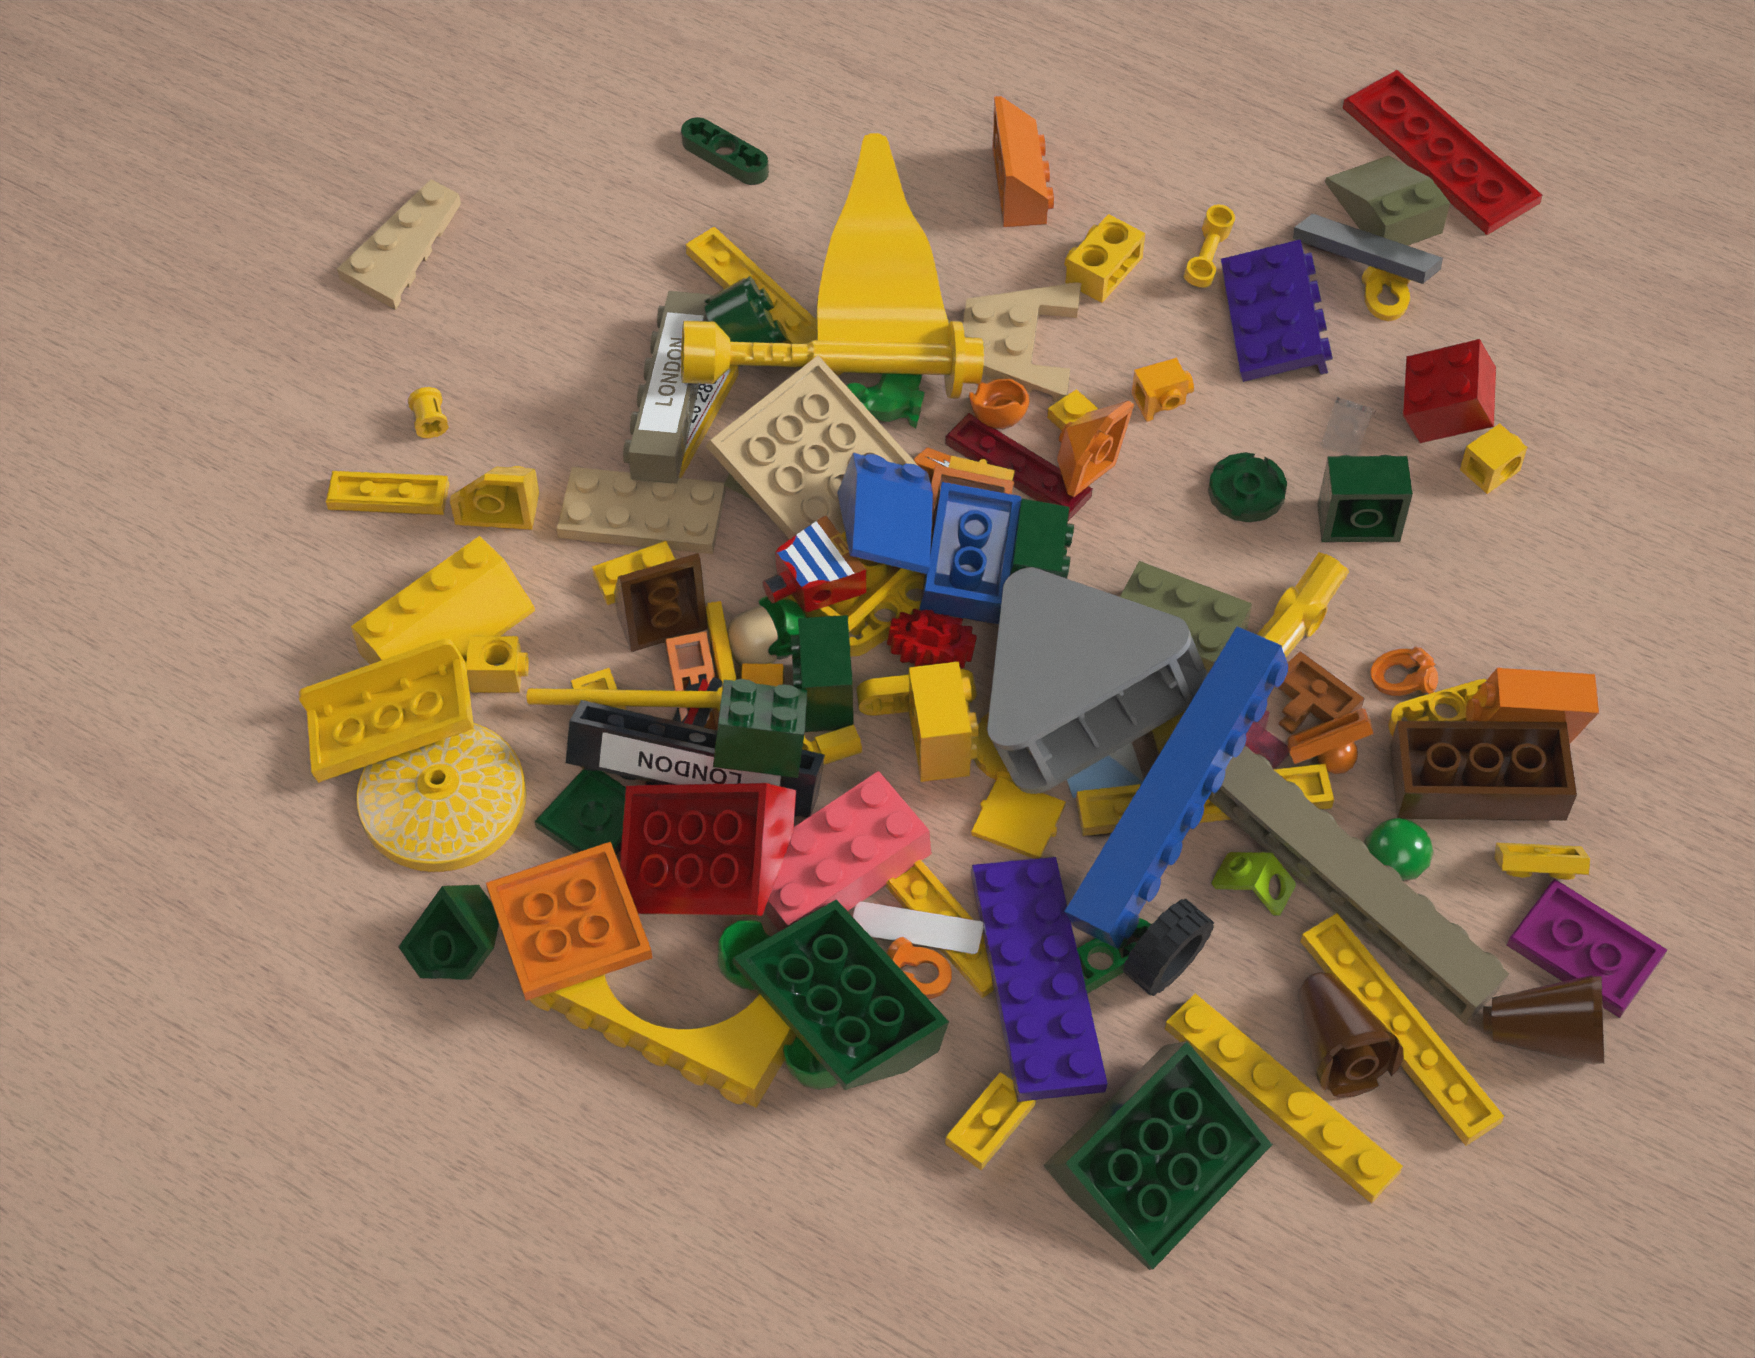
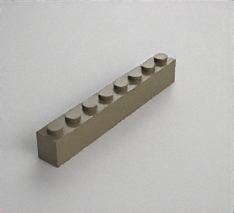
[1208,746,1509,1025]

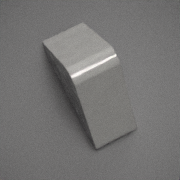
[987,567,1208,794]

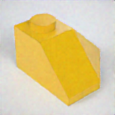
[450,466,539,530]

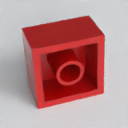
[1403,339,1496,443]

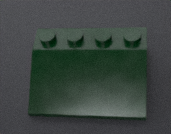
[732,899,949,1090]
[1043,1041,1273,1270]

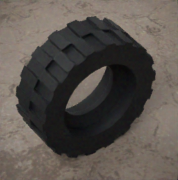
[1123,899,1214,996]

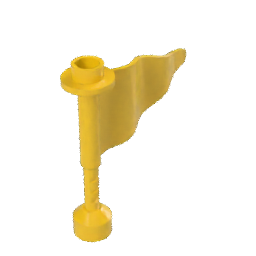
[681,133,984,399]

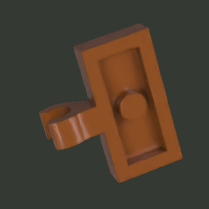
[1277,651,1365,734]

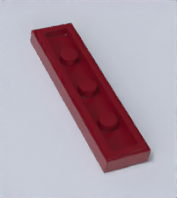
[945,413,1093,521]

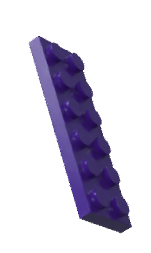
[971,857,1108,1102]

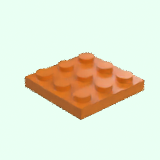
[486,842,653,1001]

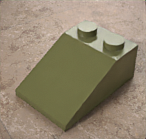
[1325,155,1450,246]

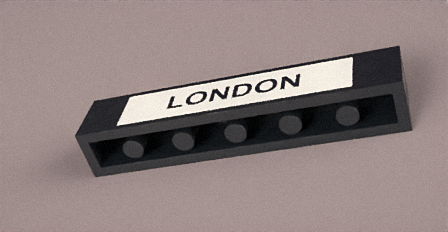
[565,700,825,818]

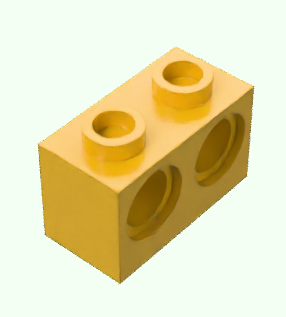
[1064,214,1145,303]

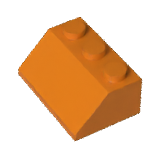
[992,96,1054,227]

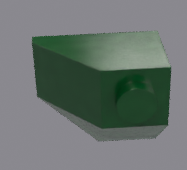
[398,885,499,980]

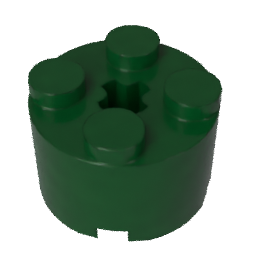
[704,276,788,367]

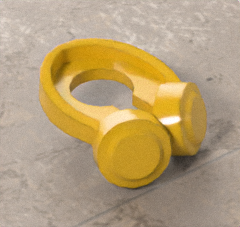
[1361,266,1411,321]

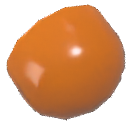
[969,379,1030,430]

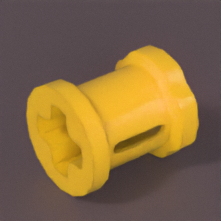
[408,387,449,439]

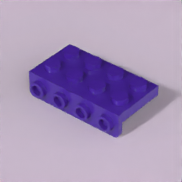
[1221,239,1333,382]

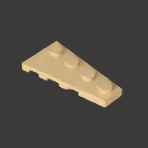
[337,179,461,310]

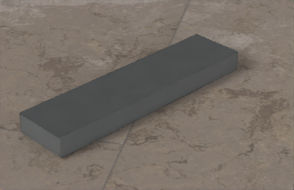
[1293,214,1443,284]

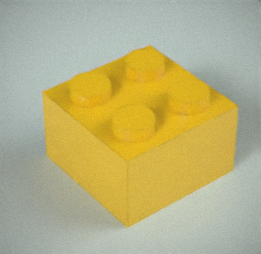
[909,662,978,782]

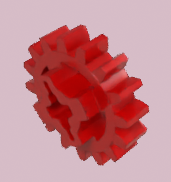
[887,608,977,669]

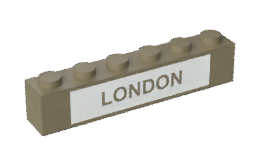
[623,291,712,484]

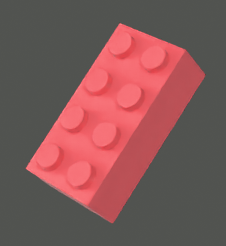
[764,771,932,932]

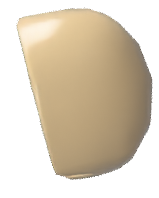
[727,606,778,666]

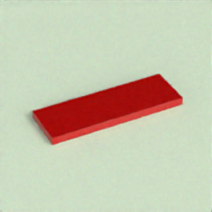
[1343,70,1543,235]

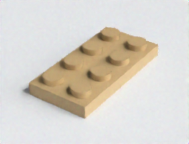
[557,467,726,554]

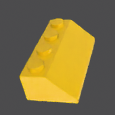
[351,536,535,664]

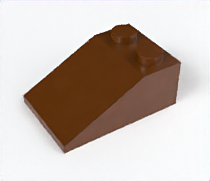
[614,553,708,652]

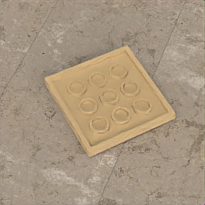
[706,355,918,539]

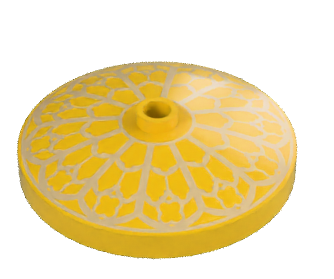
[357,723,527,872]

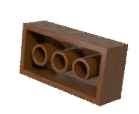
[1390,721,1577,821]

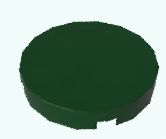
[1208,452,1287,523]

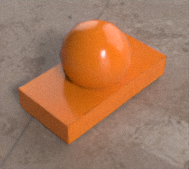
[1287,708,1374,774]

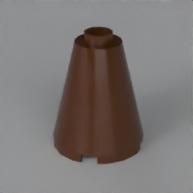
[1298,972,1404,1098]
[1483,975,1604,1065]

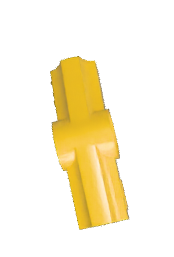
[1257,552,1349,657]

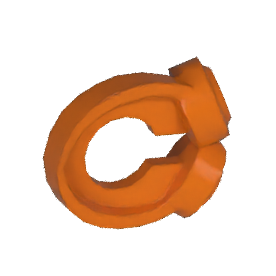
[1371,646,1438,696]
[886,937,952,999]

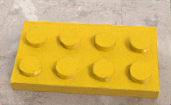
[299,639,474,783]

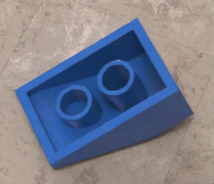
[837,453,933,574]
[919,482,1021,625]

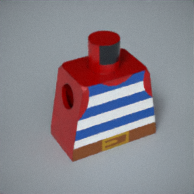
[762,515,867,612]

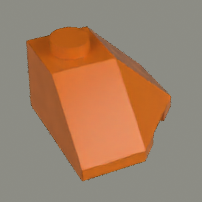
[1057,401,1134,497]

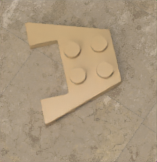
[963,283,1081,402]

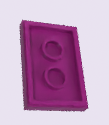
[1506,878,1667,1018]

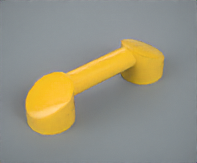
[1183,204,1235,288]

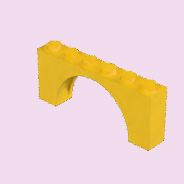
[529,974,796,1108]

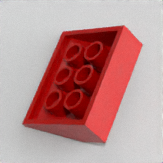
[620,783,796,916]

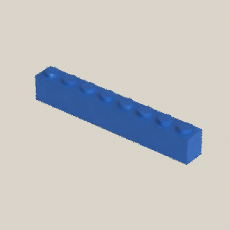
[1065,626,1288,949]

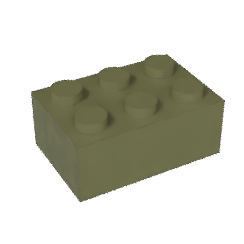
[1120,561,1252,673]

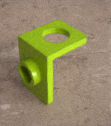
[1211,852,1296,916]

